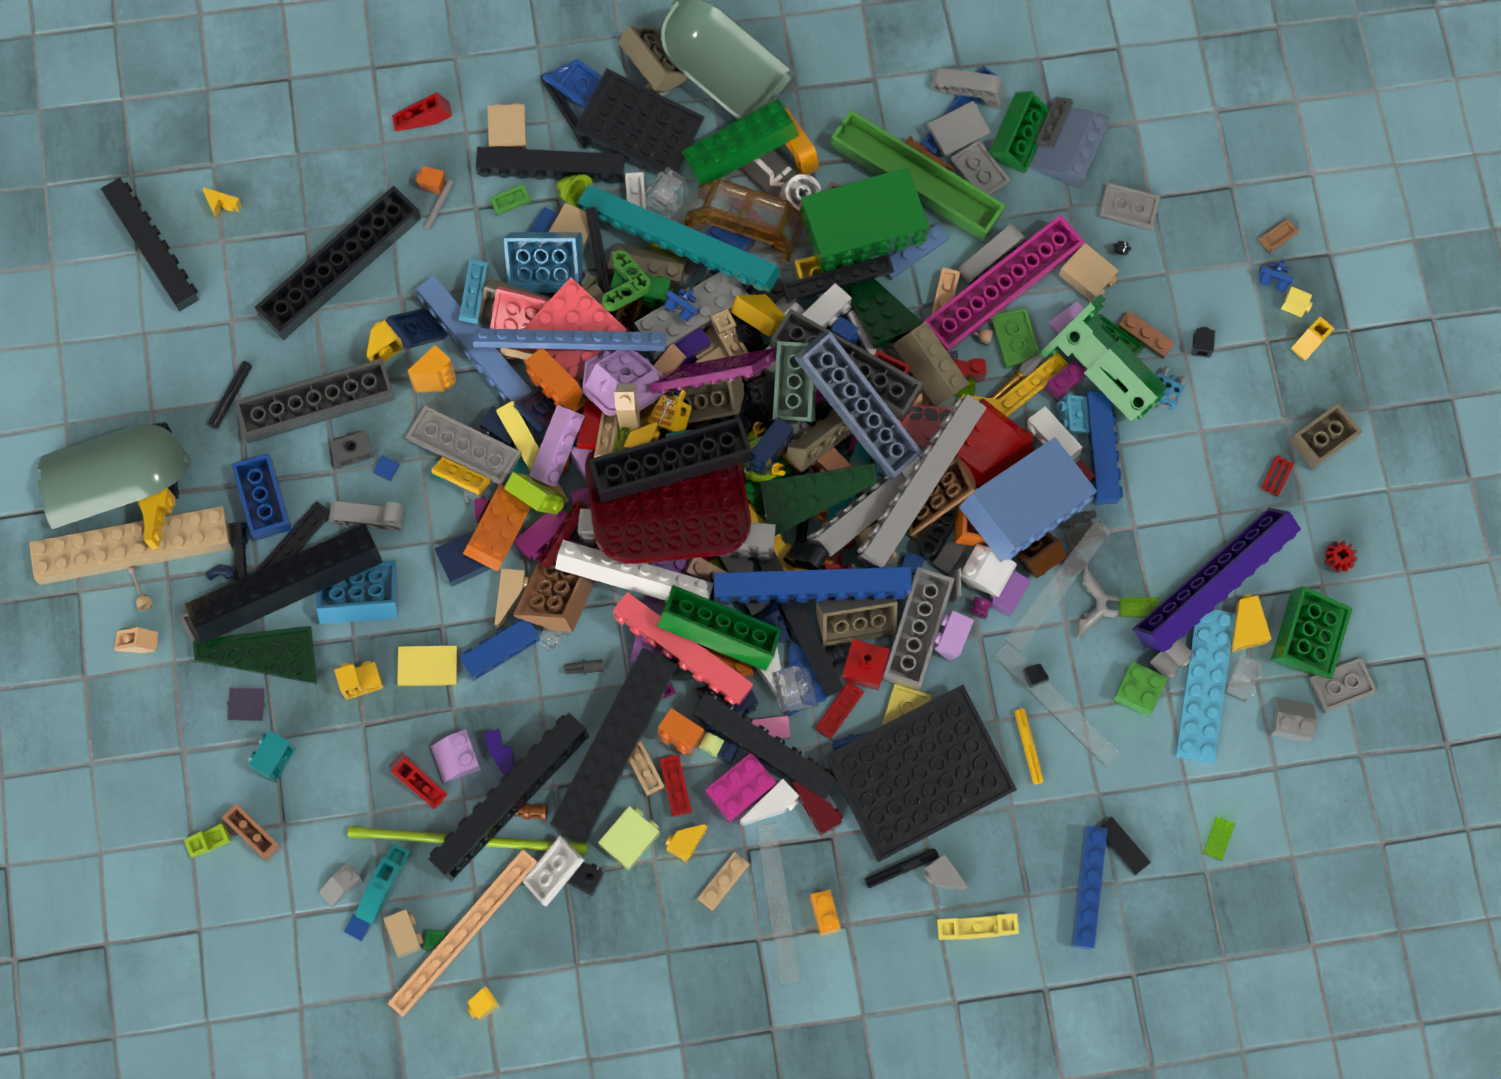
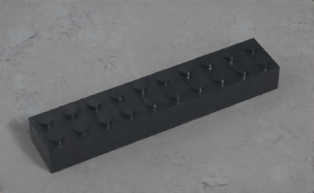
[255,185,422,340]
[185,523,383,644]
[550,647,679,843]
[428,712,589,882]

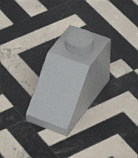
[924,854,968,892]
[319,863,363,907]

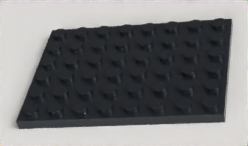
[824,684,1017,862]

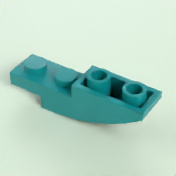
[355,843,412,925]

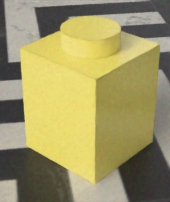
[1281,286,1313,318]

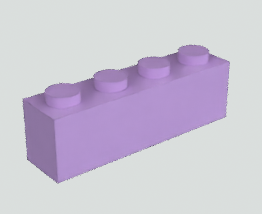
[529,405,585,487]

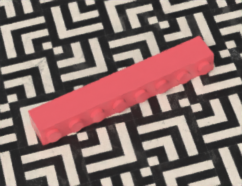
[613,592,753,707]

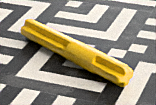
[1014,708,1044,784]

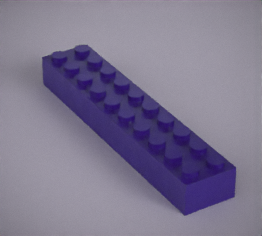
[1132,508,1301,652]

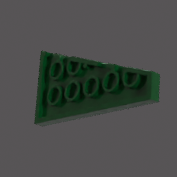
[836,262,923,349]
[760,464,878,536]
[193,626,317,684]

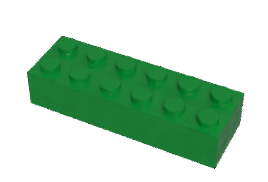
[682,98,799,189]
[657,585,781,671]

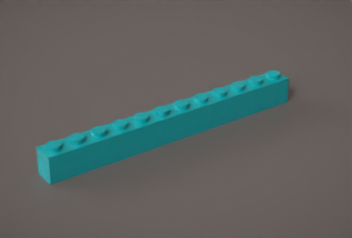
[577,185,780,292]

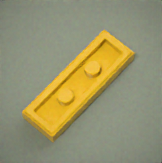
[432,457,490,495]

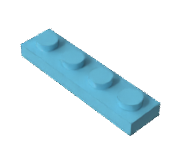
[459,259,488,324]

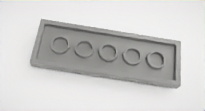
[406,406,522,485]

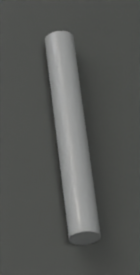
[424,180,454,230]

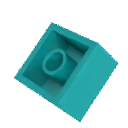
[249,730,296,783]

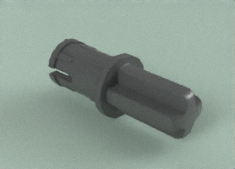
[564,659,604,675]

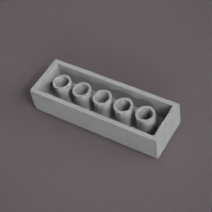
[633,271,749,360]
[804,472,906,557]
[882,567,954,691]

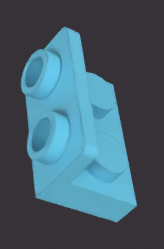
[1057,395,1090,435]

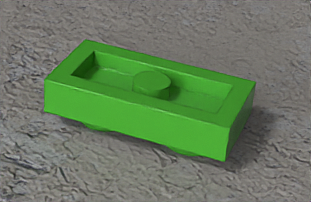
[490,184,531,216]

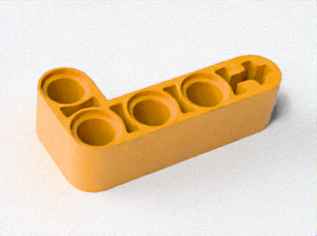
[785,107,819,175]

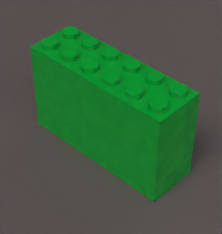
[799,167,930,272]

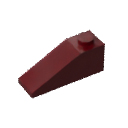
[791,781,843,837]

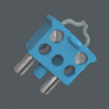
[1154,366,1187,410]

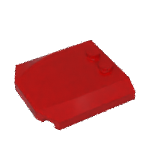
[954,398,1034,488]

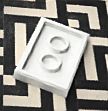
[522,836,584,907]

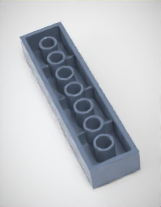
[794,332,922,477]

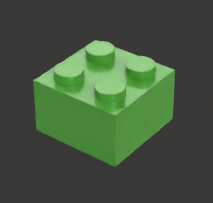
[1113,661,1168,717]

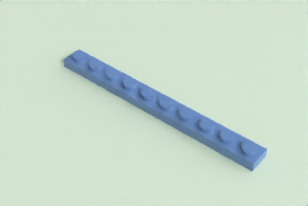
[473,328,666,351]

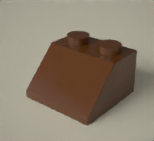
[1015,532,1067,578]

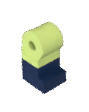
[699,733,738,765]

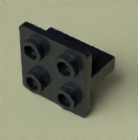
[731,312,764,351]

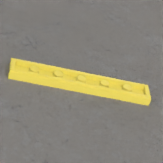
[496,401,568,504]

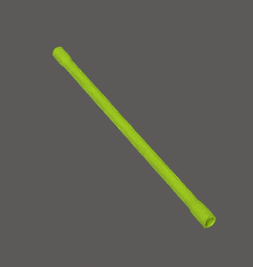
[348,826,587,855]

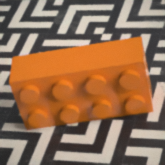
[463,484,531,572]

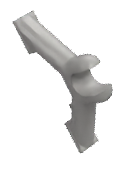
[1076,565,1120,638]

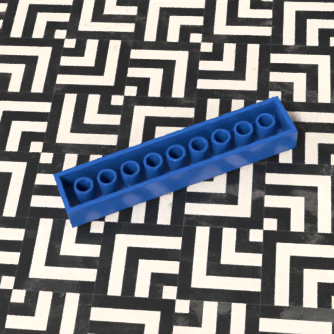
[713,567,912,605]

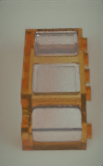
[684,178,803,262]

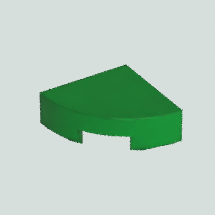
[424,930,447,951]

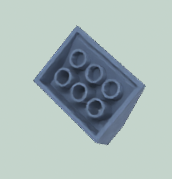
[1030,108,1111,189]

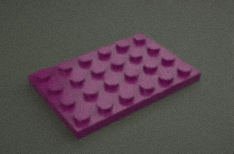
[649,347,777,394]

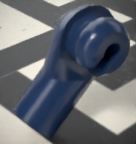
[205,564,235,580]

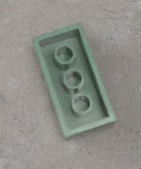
[773,341,817,421]

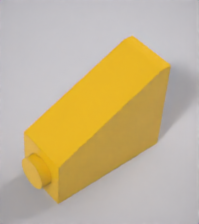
[730,294,786,337]
[1230,594,1272,652]

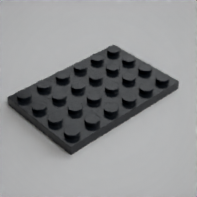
[574,68,705,181]

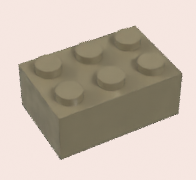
[1289,403,1362,470]

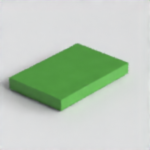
[990,307,1040,369]

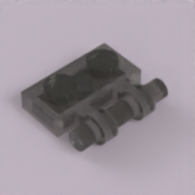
[1059,510,1107,552]

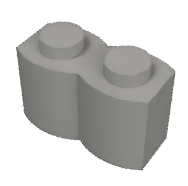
[1147,639,1193,680]

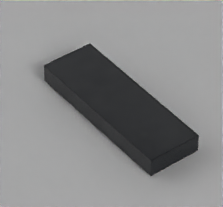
[1100,817,1151,876]

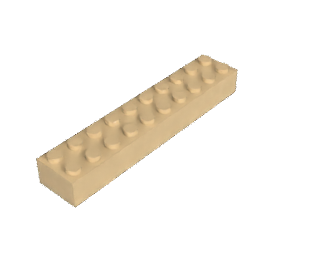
[29,506,233,585]

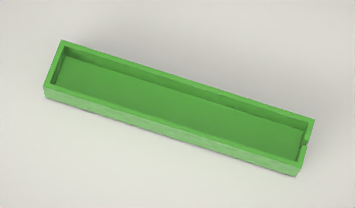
[830,110,1006,242]

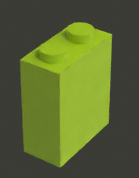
[504,472,566,515]

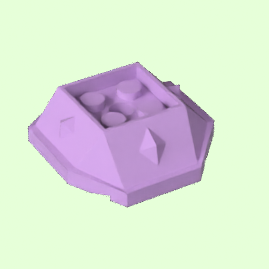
[582,350,664,416]

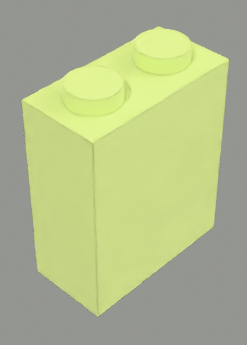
[598,806,660,871]

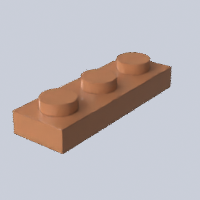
[1118,311,1175,359]

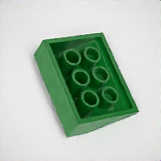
[1271,586,1353,679]

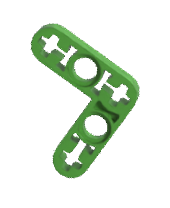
[602,250,651,311]

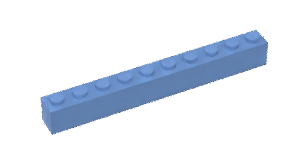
[416,275,537,432]

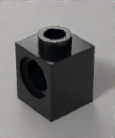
[1191,327,1215,358]

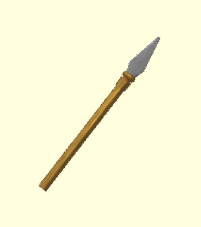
[989,353,1043,399]

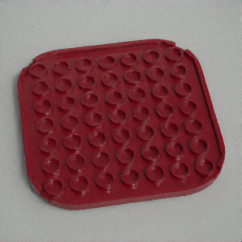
[585,429,751,564]

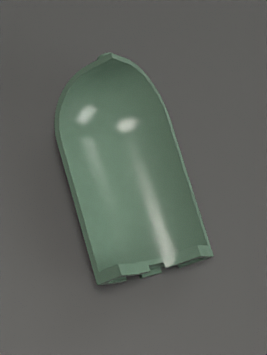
[661,0,797,120]
[37,423,191,529]

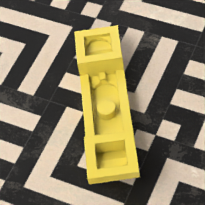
[937,913,1019,940]

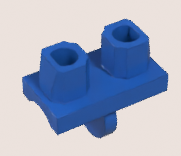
[1259,259,1294,292]
[664,288,699,322]

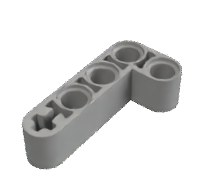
[930,68,1006,109]
[958,224,1027,285]
[328,501,405,531]

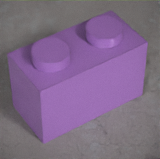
[990,571,1031,617]

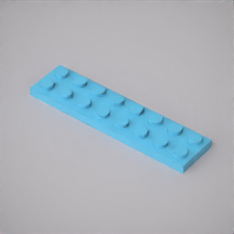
[1175,609,1235,764]

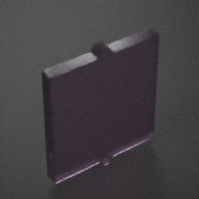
[227,688,265,721]

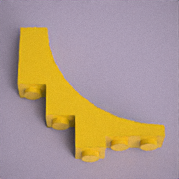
[138,488,176,549]

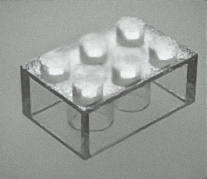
[645,167,686,220]

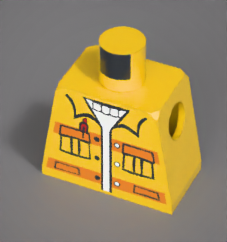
[647,389,692,432]

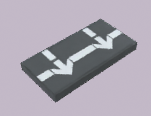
[740,150,798,205]

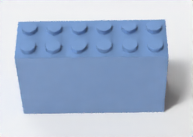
[959,437,1097,562]

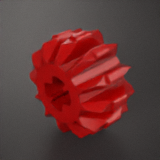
[1324,540,1358,573]

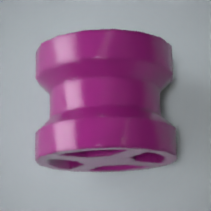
[969,597,992,619]

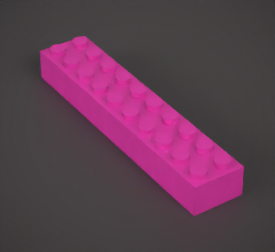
[923,214,1085,353]

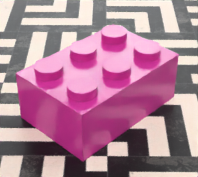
[705,752,777,824]

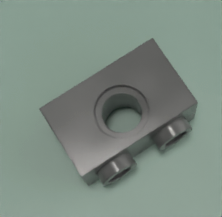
[329,431,375,469]

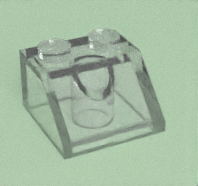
[772,666,818,712]

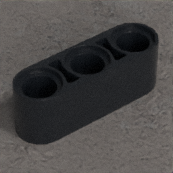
[920,508,957,561]
[783,542,829,570]

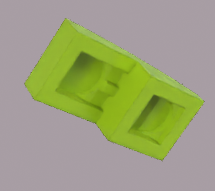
[184,823,232,858]

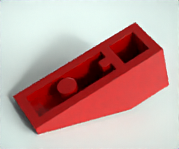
[392,92,452,132]
[389,751,448,809]

